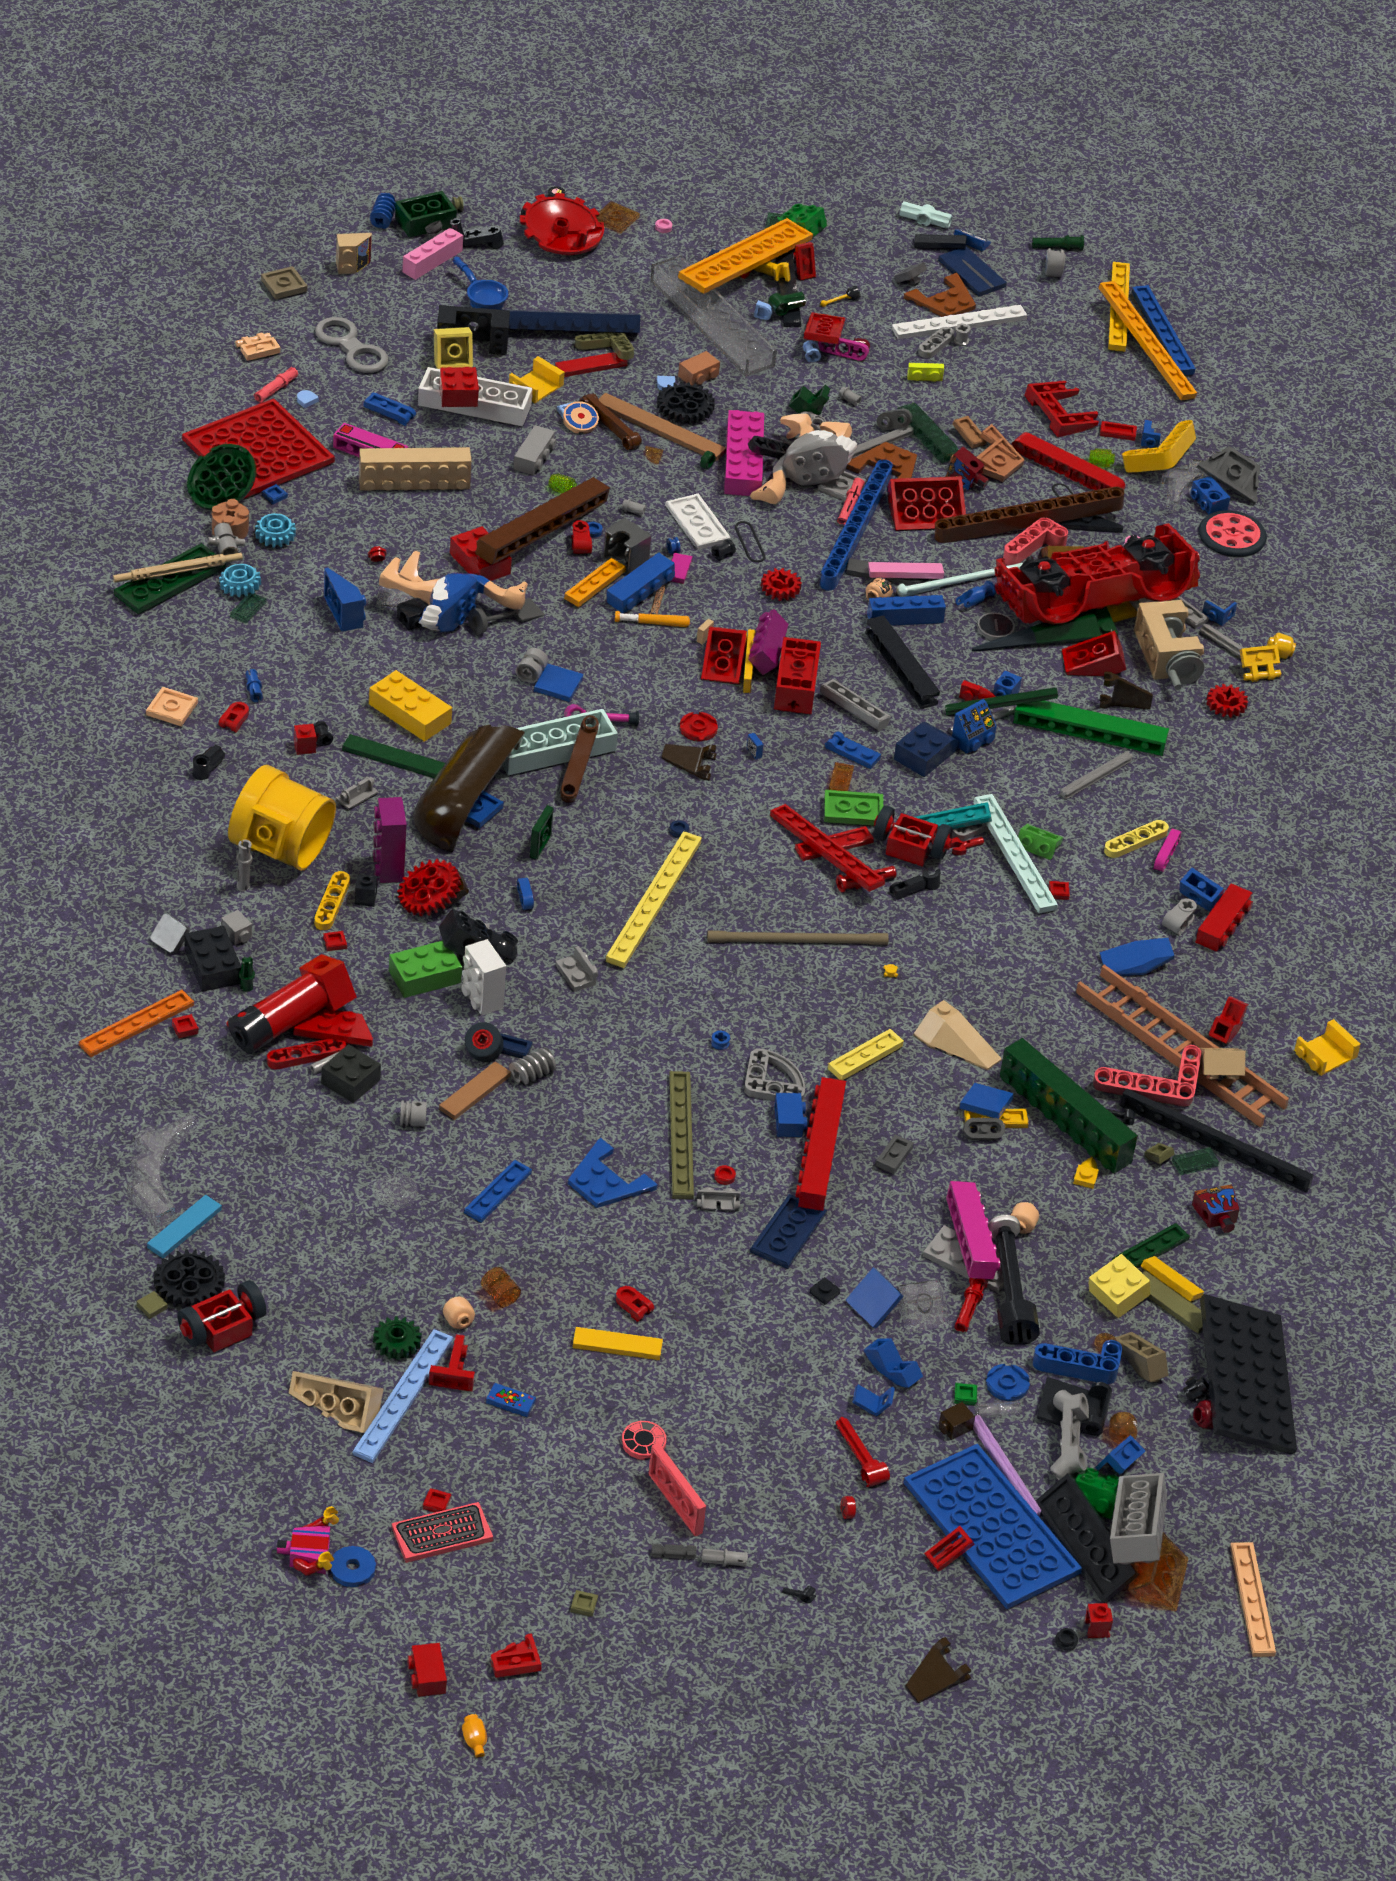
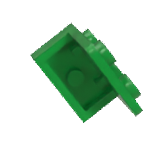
[778,204,827,238]
[1075,1468,1119,1519]

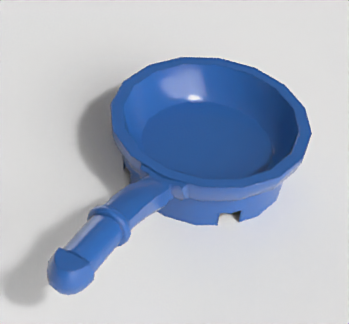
[453,257,508,310]

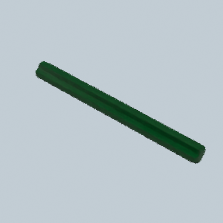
[945,687,1058,716]

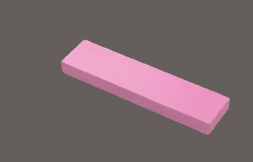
[868,562,944,579]

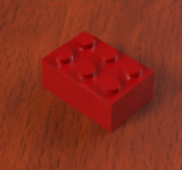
[450,526,512,581]

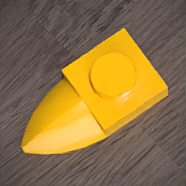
[1073,1157,1099,1189]

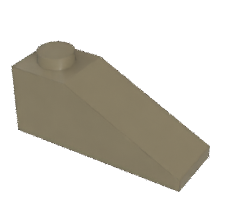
[1113,1332,1169,1382]

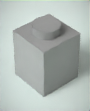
[221,910,252,945]

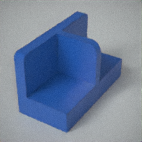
[1095,1435,1146,1475]

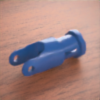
[956,580,996,608]

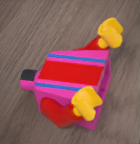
[277,1506,339,1576]

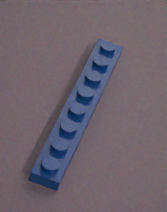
[1131,285,1196,375]

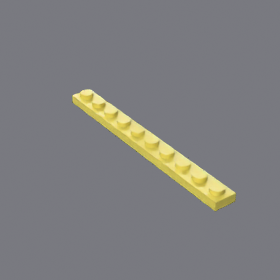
[606,831,702,968]

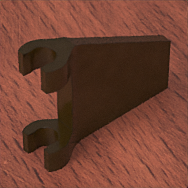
[1099,672,1153,710]
[662,744,717,781]
[906,1637,971,1703]

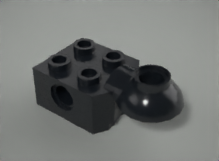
[439,908,518,959]

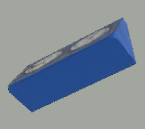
[954,229,991,252]

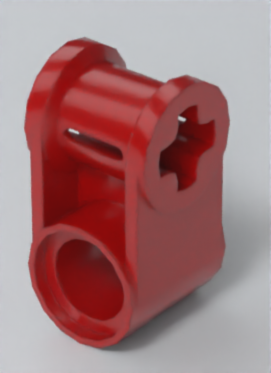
[572,520,592,554]

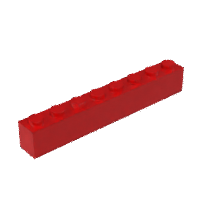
[795,1077,846,1211]

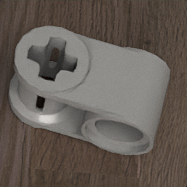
[1162,898,1197,935]

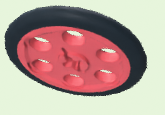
[1199,510,1267,557]

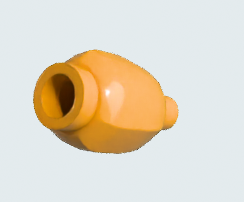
[462,1714,487,1758]

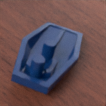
[1099,938,1175,976]

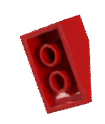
[701,626,747,684]
[1062,631,1126,676]

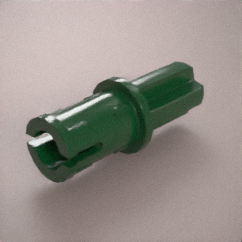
[239,957,255,992]

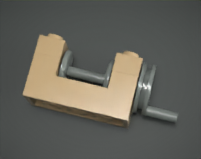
[1134,600,1205,690]

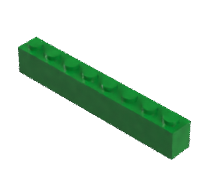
[1013,701,1169,756]

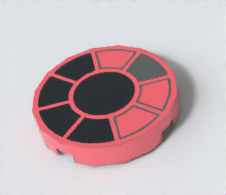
[622,1421,666,1460]

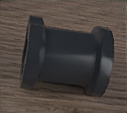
[711,539,736,561]
[313,721,333,746]

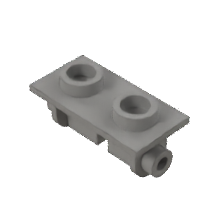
[336,777,378,810]
[697,1187,741,1211]

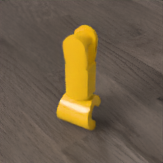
[754,261,791,282]

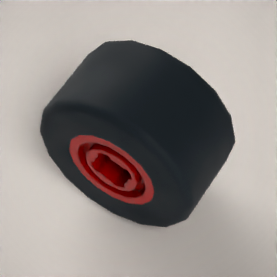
[465,1022,504,1062]

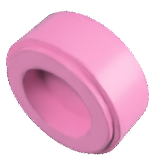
[655,219,673,233]

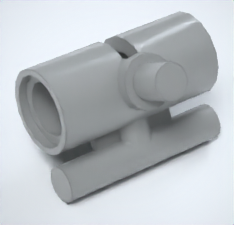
[207,523,245,567]

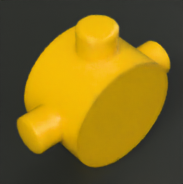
[883,964,898,978]

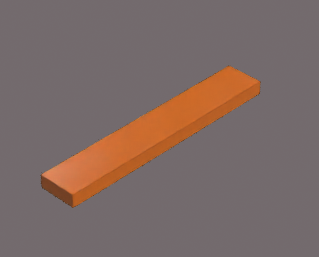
[79,990,194,1057]

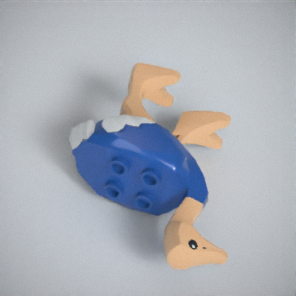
[379,551,528,632]

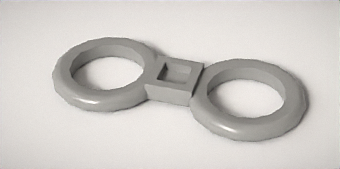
[315,317,388,373]

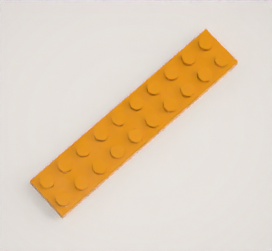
[678,218,813,294]

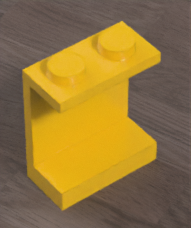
[509,356,565,403]
[1294,1019,1361,1076]

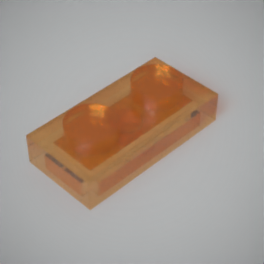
[829,762,854,791]

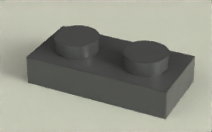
[875,1134,914,1174]

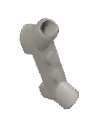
[1050,1390,1089,1480]

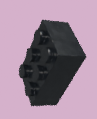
[184,926,241,992]

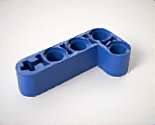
[1032,1340,1122,1384]

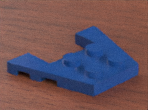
[568,1138,658,1208]

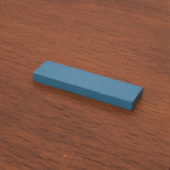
[147,1195,222,1258]

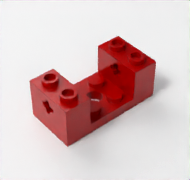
[774,637,821,714]

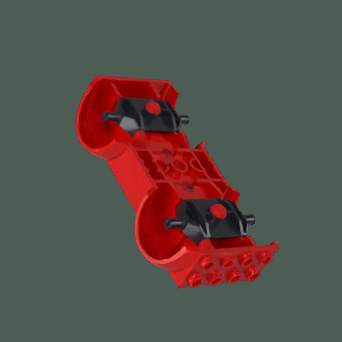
[994,523,1200,625]

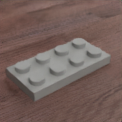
[923,1225,1019,1293]

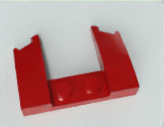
[1024,381,1099,437]

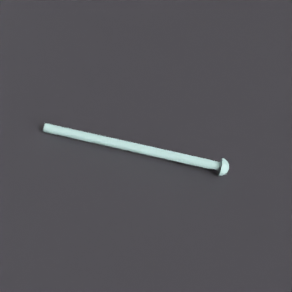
[896,563,1023,597]

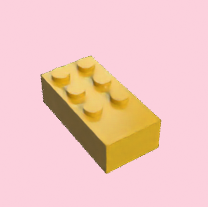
[369,670,452,742]

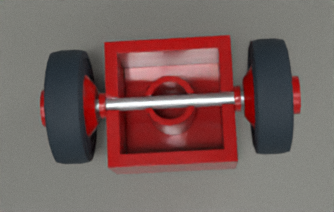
[874,805,952,867]
[177,1280,266,1352]

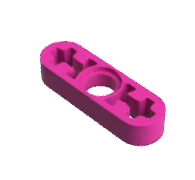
[818,338,869,361]
[1154,828,1182,872]

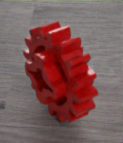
[761,568,802,601]
[1206,684,1248,718]

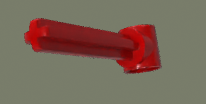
[835,1417,890,1487]

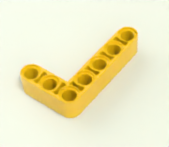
[1122,420,1196,473]

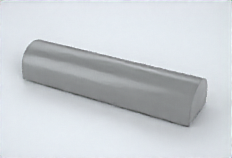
[820,679,891,732]

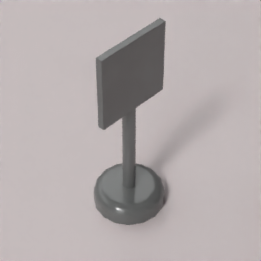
[468,598,545,635]

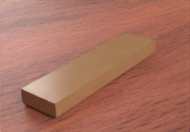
[439,1061,511,1120]

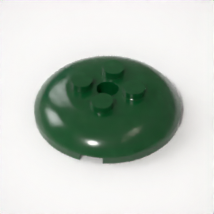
[187,444,256,510]

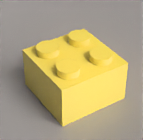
[434,327,473,369]
[1089,1254,1150,1318]

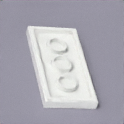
[665,493,731,550]

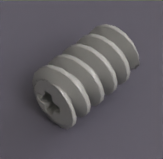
[509,1047,556,1085]

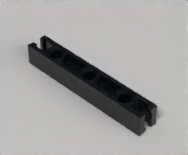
[865,615,940,709]

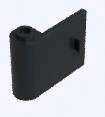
[1037,1377,1112,1436]

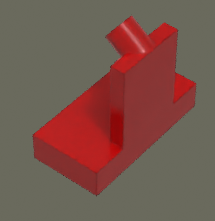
[794,242,816,280]

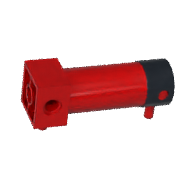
[227,954,357,1054]

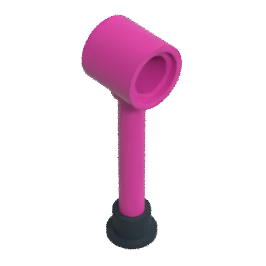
[564,704,639,726]

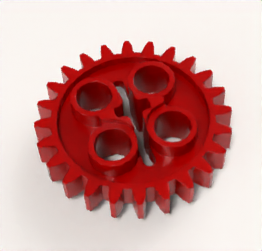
[397,859,461,916]

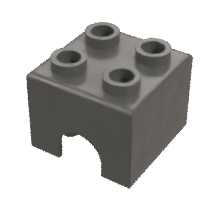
[603,518,651,574]

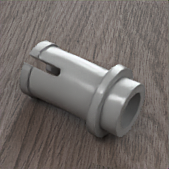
[838,387,862,406]
[622,499,646,516]

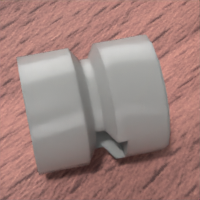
[516,648,548,683]

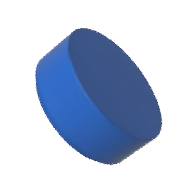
[588,522,603,538]

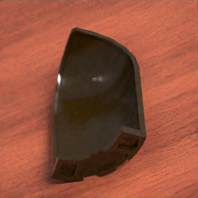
[413,725,525,852]

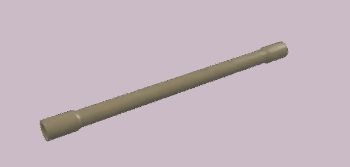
[707,930,888,945]

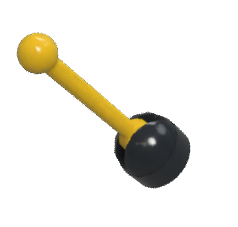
[820,285,860,307]

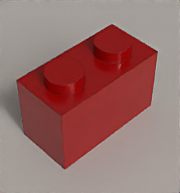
[407,1642,447,1697]

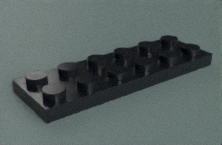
[1036,1473,1140,1603]

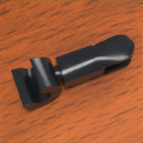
[889,868,941,900]

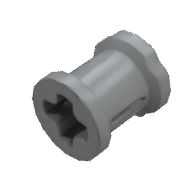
[953,323,971,346]

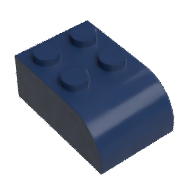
[894,722,959,777]

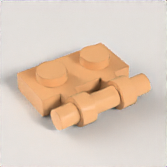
[235,333,280,361]

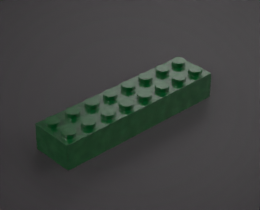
[1000,1038,1138,1174]

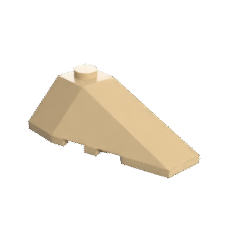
[914,1000,1002,1070]
[289,1371,383,1433]

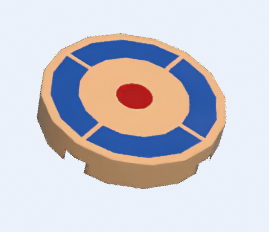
[563,401,599,434]

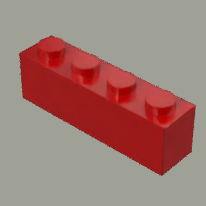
[1195,883,1253,952]

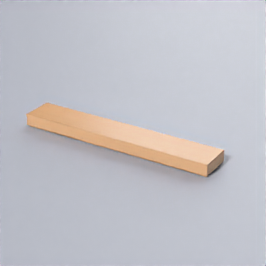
[1230,1542,1276,1657]

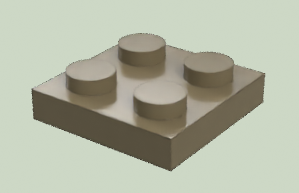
[261,266,308,299]

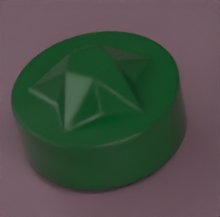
[700,450,715,470]

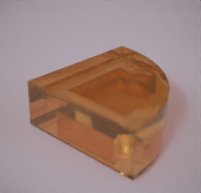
[645,446,663,464]

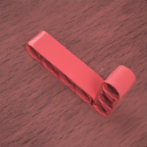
[1093,1045,1201,1107]

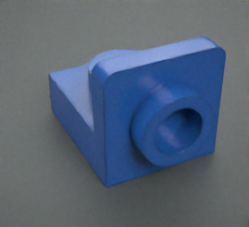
[1141,420,1161,448]

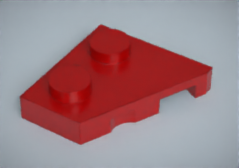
[491,1633,542,1678]

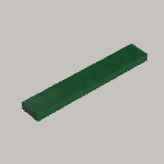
[342,734,445,778]

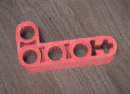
[1003,518,1068,566]

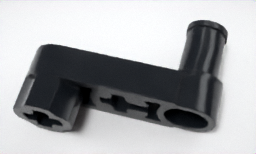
[450,218,504,249]

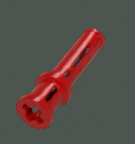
[836,866,896,893]
[954,1278,988,1332]

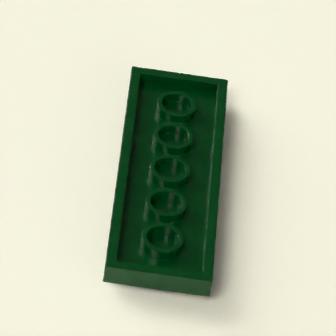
[114,543,226,614]

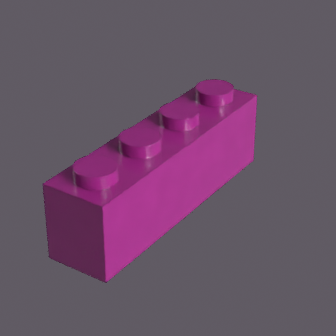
[748,609,789,675]

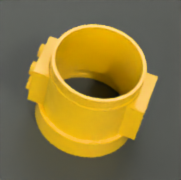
[228,764,336,871]

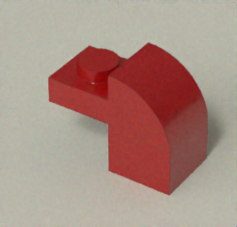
[1208,996,1249,1044]

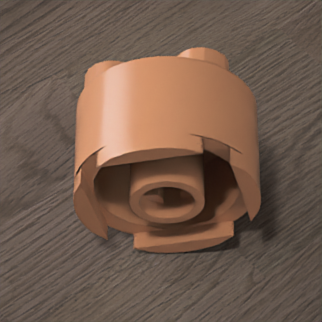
[212,499,249,539]

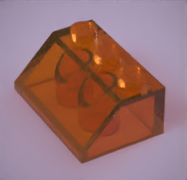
[1128,1532,1189,1611]

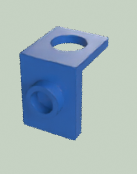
[1202,600,1237,626]
[852,1384,895,1416]

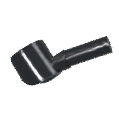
[1107,1109,1135,1125]
[782,1586,816,1603]

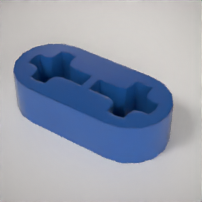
[517,877,534,910]

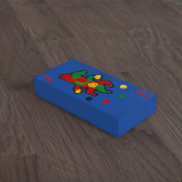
[486,1383,536,1417]

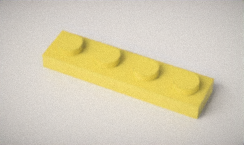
[828,1029,904,1080]

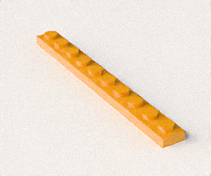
[1098,281,1197,400]

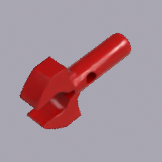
[950,837,984,856]

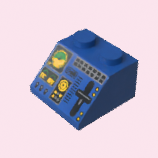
[952,699,997,754]

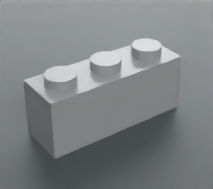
[514,425,557,475]

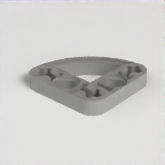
[744,1049,805,1101]

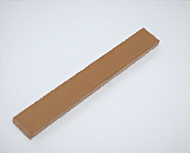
[599,393,726,461]

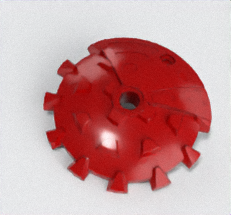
[519,193,604,255]

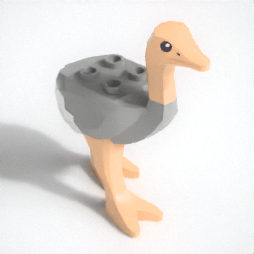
[750,414,857,504]

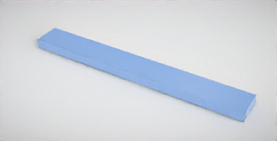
[353,1329,453,1463]

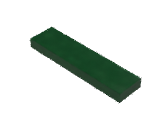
[1112,1223,1190,1269]

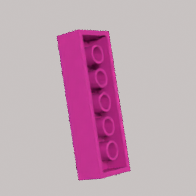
[724,410,764,496]

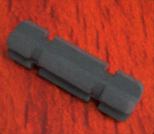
[651,1544,696,1559]

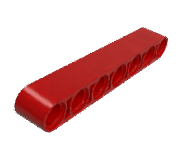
[1011,432,1125,490]

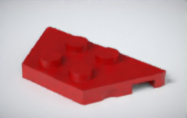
[294,1008,373,1047]

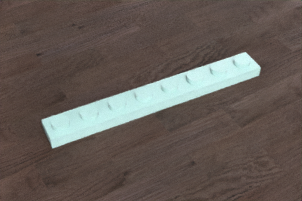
[973,794,1058,913]

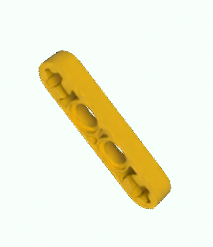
[314,871,350,930]

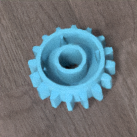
[255,513,296,548]
[219,564,261,597]

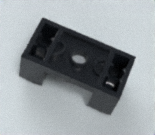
[437,305,510,355]

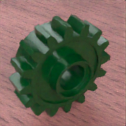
[373,1316,422,1360]

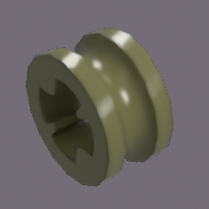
[452,196,464,212]

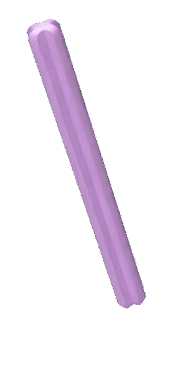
[973,1415,1041,1516]

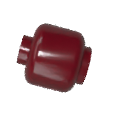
[1193,1400,1213,1429]

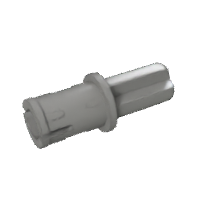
[701,1548,748,1567]

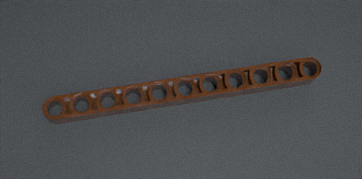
[934,487,1125,543]

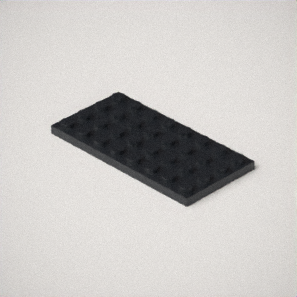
[1200,1294,1297,1454]

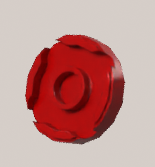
[680,712,718,742]

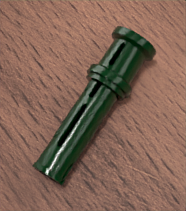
[1032,235,1084,250]

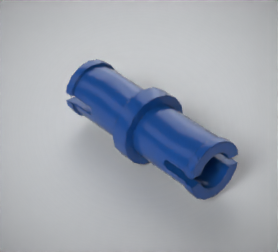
[245,669,263,702]

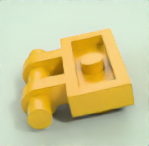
[1240,645,1281,682]

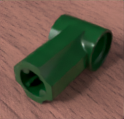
[768,291,806,316]

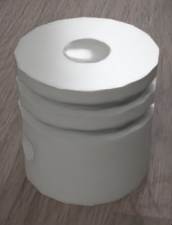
[400,1101,427,1127]

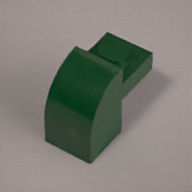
[789,385,830,415]

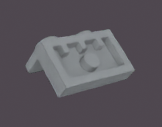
[555,946,598,992]

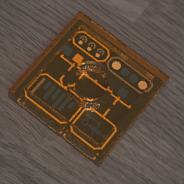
[596,201,640,233]

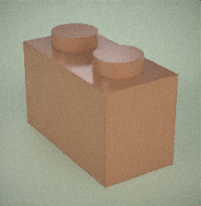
[678,351,720,386]

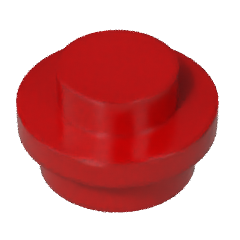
[368,546,387,562]

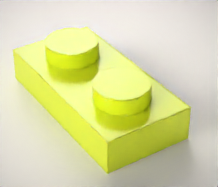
[907,363,944,381]

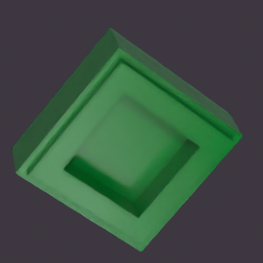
[954,1383,977,1406]

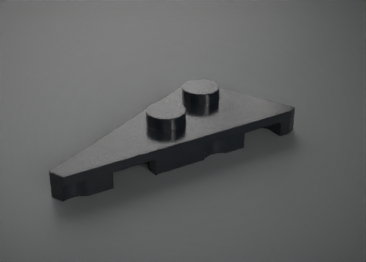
[1059,515,1123,533]

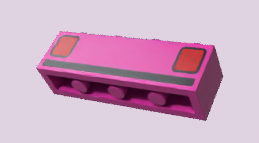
[333,423,408,457]

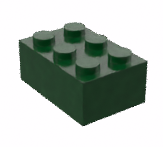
[395,191,457,238]

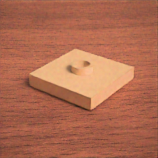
[146,687,198,727]

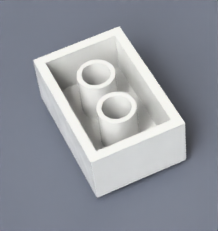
[461,939,506,1016]

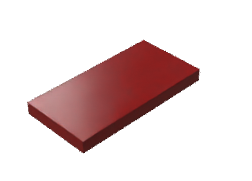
[803,312,845,344]

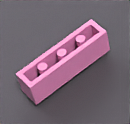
[402,228,463,280]

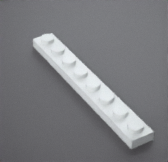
[892,305,1027,339]

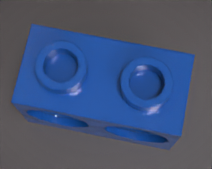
[1190,476,1230,514]

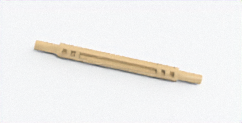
[113,552,243,583]

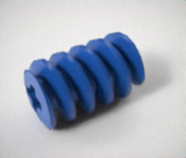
[370,193,395,229]

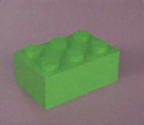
[389,941,462,998]

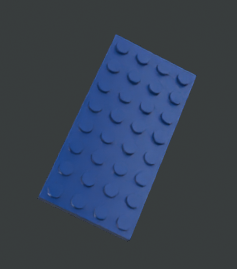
[903,1443,1082,1609]

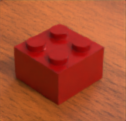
[439,367,479,407]

